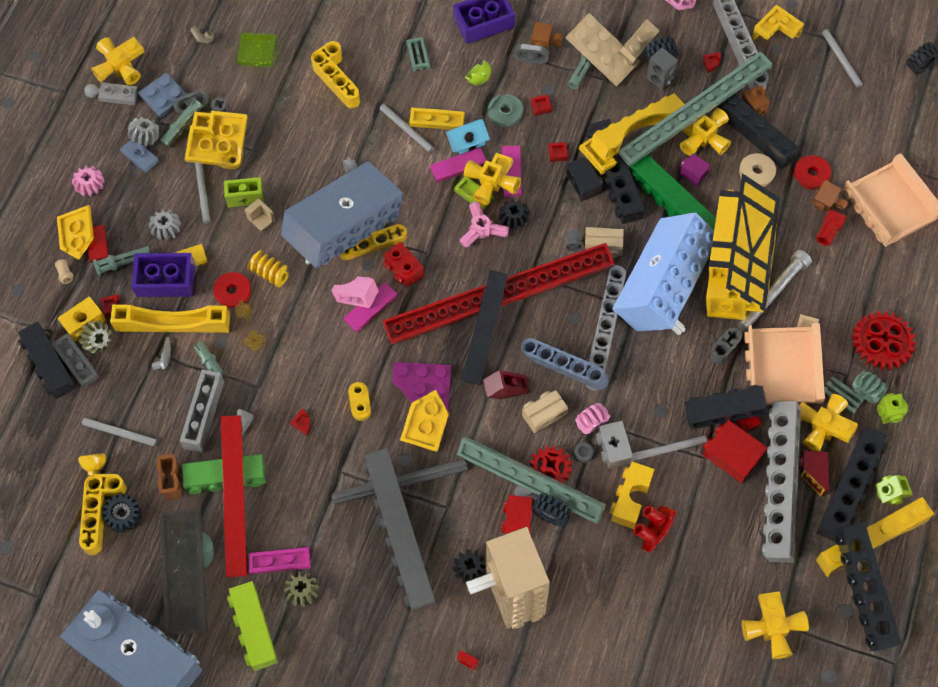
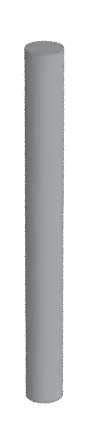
[822,29,863,88]
[379,104,434,153]
[195,163,210,224]
[82,418,157,447]
[632,435,707,461]

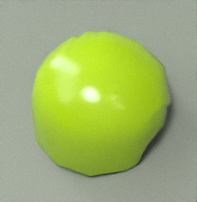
[465,60,492,86]

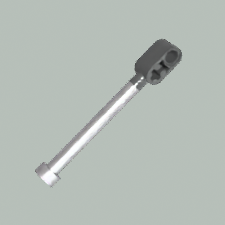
[710,250,812,364]

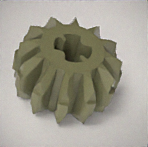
[78,320,112,353]
[284,571,319,607]

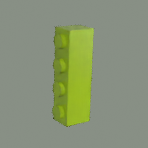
[227,581,278,671]

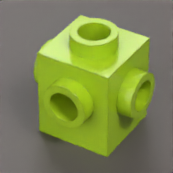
[877,393,908,424]
[876,475,913,506]

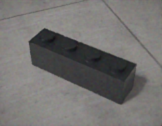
[17,321,76,399]
[684,385,769,430]

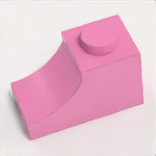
[331,276,379,308]

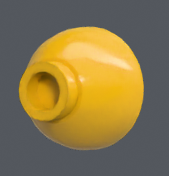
[78,453,106,475]

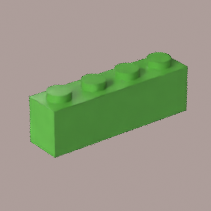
[182,454,266,494]

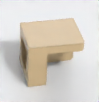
[245,198,275,232]

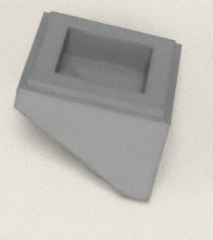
[237,409,253,435]

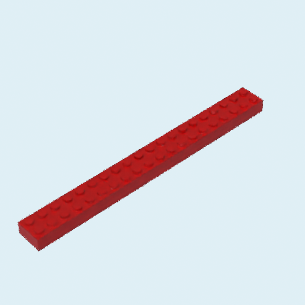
[383,243,614,345]

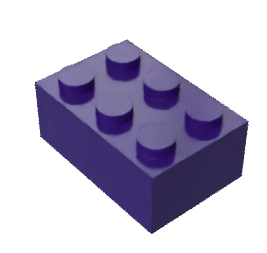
[453,0,515,44]
[132,253,195,297]

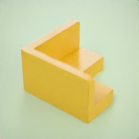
[752,5,804,40]

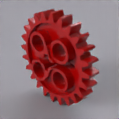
[851,310,916,371]

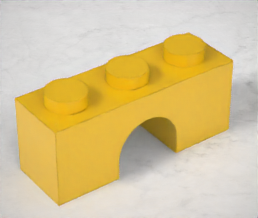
[609,461,655,529]

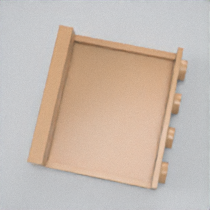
[842,153,938,247]
[744,323,825,405]

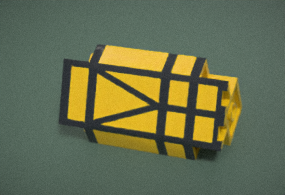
[706,173,780,320]

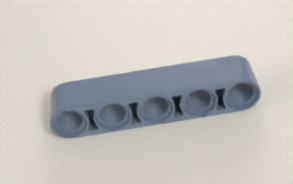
[521,338,609,389]

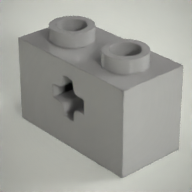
[596,421,633,469]

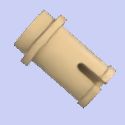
[55,259,73,284]

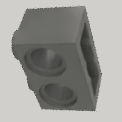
[647,48,678,91]

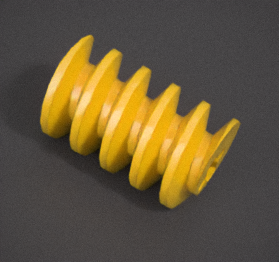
[247,250,289,288]

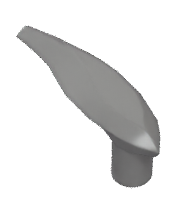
[152,337,171,370]

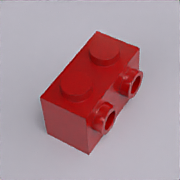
[383,242,424,288]

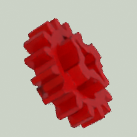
[529,445,572,484]

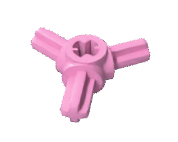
[460,202,509,248]

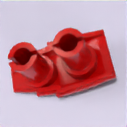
[633,505,677,553]

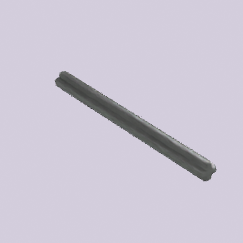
[332,459,467,504]

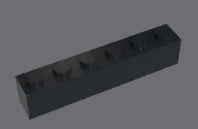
[710,80,799,169]

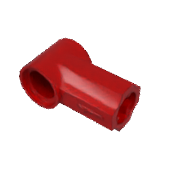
[816,208,847,246]

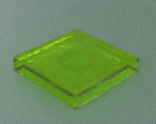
[237,33,277,67]

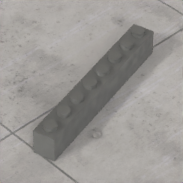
[362,448,436,612]

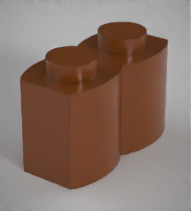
[157,454,182,501]

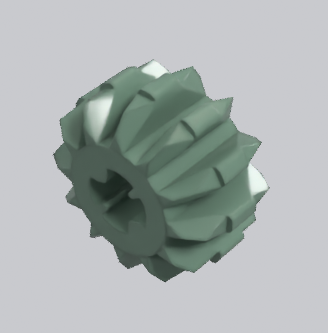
[852,371,887,404]

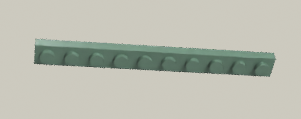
[619,52,772,167]

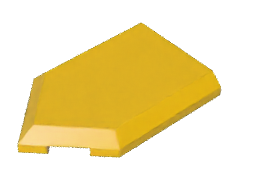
[57,205,94,260]
[400,390,449,452]

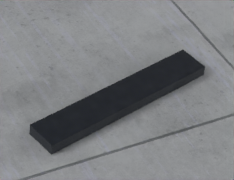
[461,270,508,385]

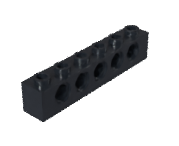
[586,119,645,224]
[816,425,888,542]
[834,522,902,651]

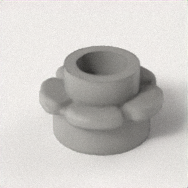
[343,157,357,174]

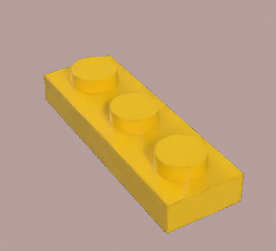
[409,107,465,130]

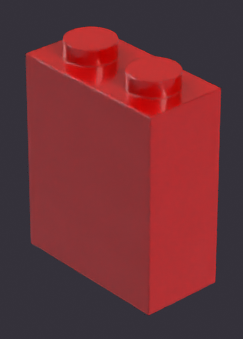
[703,420,767,483]

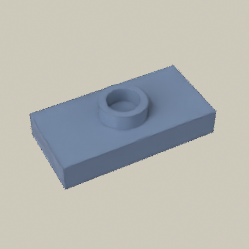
[120,139,159,173]

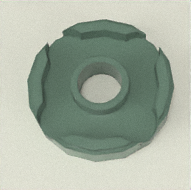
[488,94,523,127]

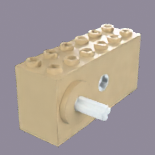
[466,527,550,629]

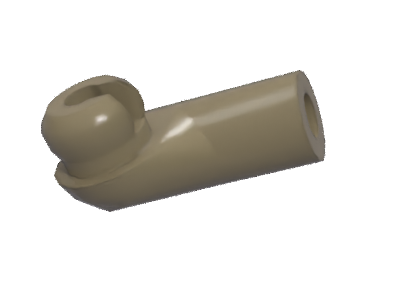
[190,26,214,44]

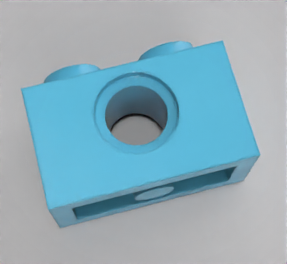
[446,119,490,154]

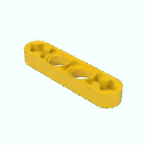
[339,224,407,260]

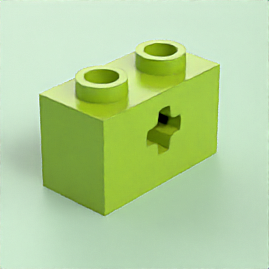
[224,177,265,208]

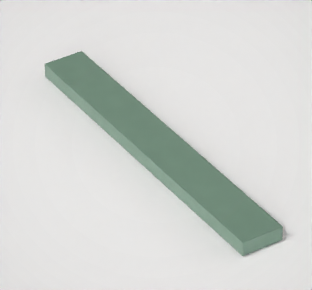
[457,436,606,524]

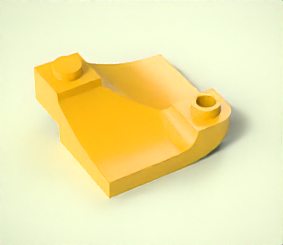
[185,111,248,169]

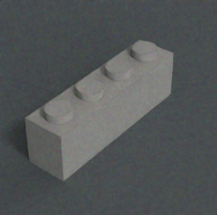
[180,369,224,453]

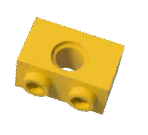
[58,296,106,342]

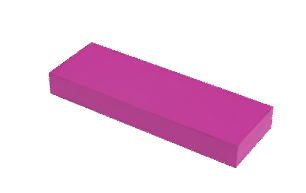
[502,146,522,197]
[430,148,486,183]
[343,282,398,333]
[248,547,311,575]

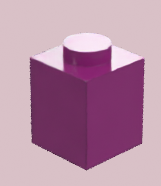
[680,154,711,187]

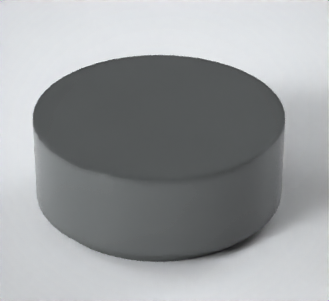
[574,442,594,463]

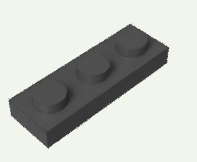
[51,333,100,388]

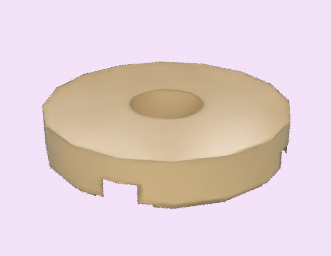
[739,153,776,187]

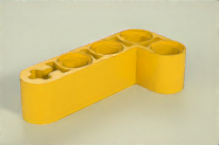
[311,41,360,109]
[79,474,127,555]

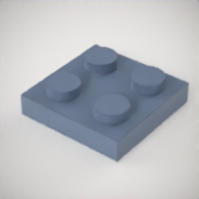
[138,72,187,118]

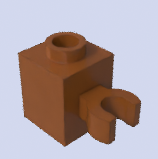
[531,22,563,50]
[742,86,770,116]
[811,180,849,211]

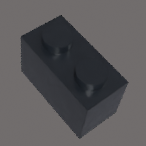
[565,156,603,202]

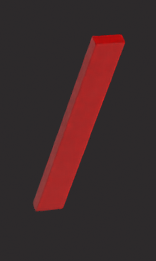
[221,415,247,578]

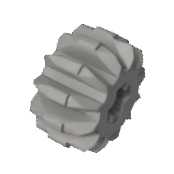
[128,117,159,146]
[149,208,181,241]

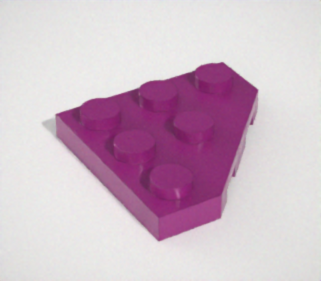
[392,362,451,421]

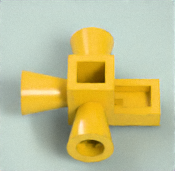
[91,37,145,85]
[680,108,731,156]
[464,153,521,205]
[800,394,858,452]
[742,591,809,659]

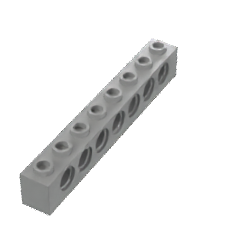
[762,401,801,563]

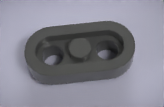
[513,44,549,64]
[174,90,209,115]

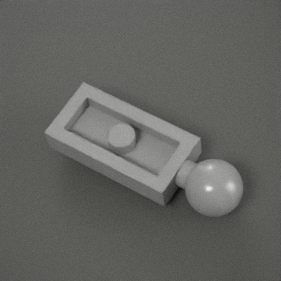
[84,83,138,105]

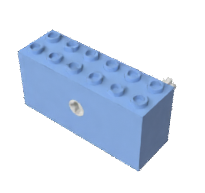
[613,213,714,335]

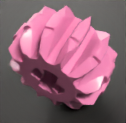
[72,165,104,197]
[575,403,610,434]

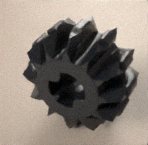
[498,198,530,230]
[453,549,486,584]

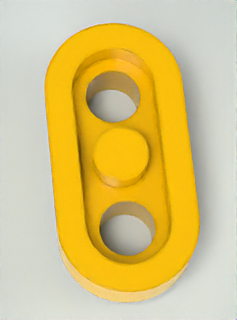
[348,382,371,421]

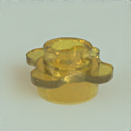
[235,300,251,321]
[243,330,266,351]

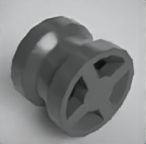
[566,230,585,252]

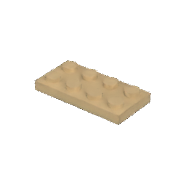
[566,13,640,87]

